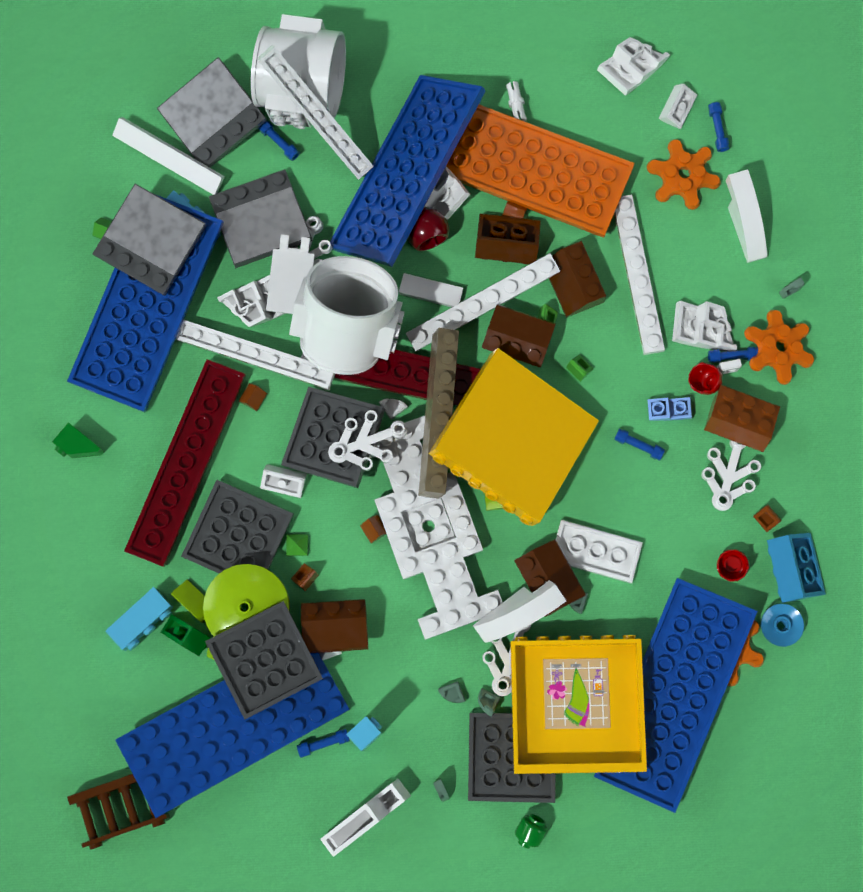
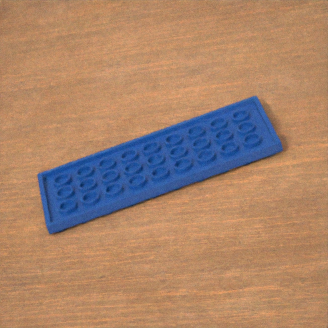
[328,75,486,267]
[67,194,224,412]
[594,578,758,813]
[115,653,350,818]

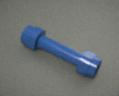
[708,102,729,152]
[258,121,300,161]
[708,347,758,363]
[614,428,665,461]
[297,729,350,758]

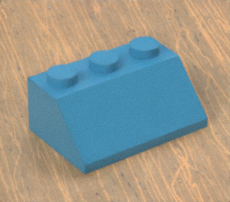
[767,533,826,603]

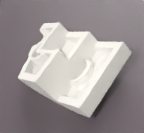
[597,37,670,96]
[425,166,470,220]
[217,275,284,327]
[672,301,737,351]

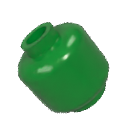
[515,814,547,849]

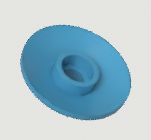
[761,604,804,647]

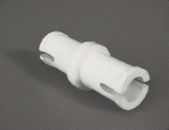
[506,81,527,122]

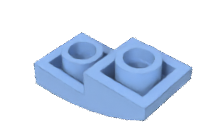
[648,397,692,421]

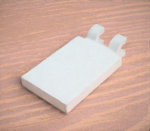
[266,234,315,314]

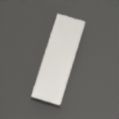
[399,273,463,307]

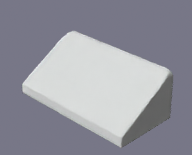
[659,84,697,129]
[260,464,307,498]

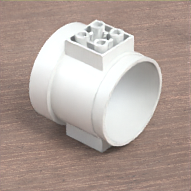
[251,14,346,129]
[289,256,405,375]

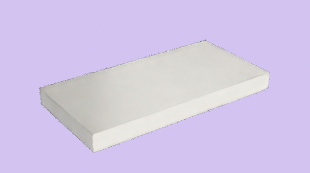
[556,520,643,584]

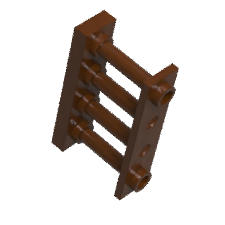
[67,774,170,850]

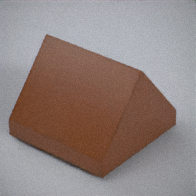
[502,201,527,218]
[239,383,267,411]
[753,505,782,532]
[360,515,386,543]
[291,563,319,591]

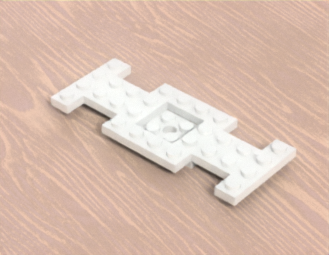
[369,416,503,640]

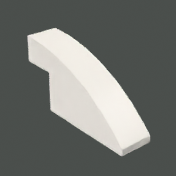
[726,169,767,263]
[473,580,566,643]
[320,779,411,857]

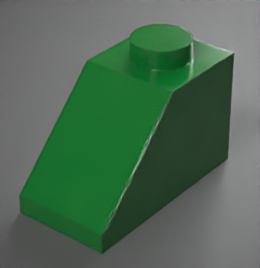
[52,422,104,458]
[160,614,210,656]

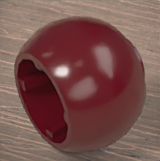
[407,208,449,251]

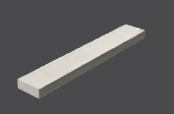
[112,117,225,195]

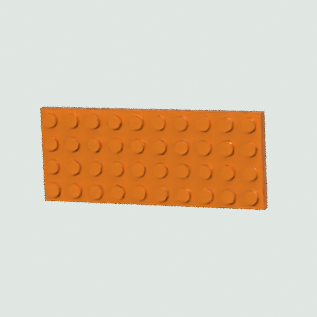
[446,105,635,238]

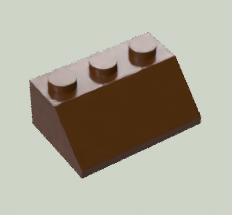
[475,214,540,264]
[549,241,606,318]
[482,304,556,368]
[514,539,586,617]
[301,599,368,653]

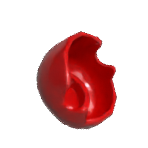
[688,362,722,395]
[717,549,749,582]

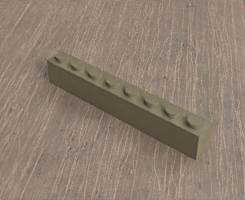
[418,328,459,499]

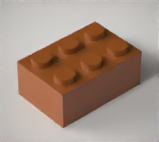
[704,385,780,452]

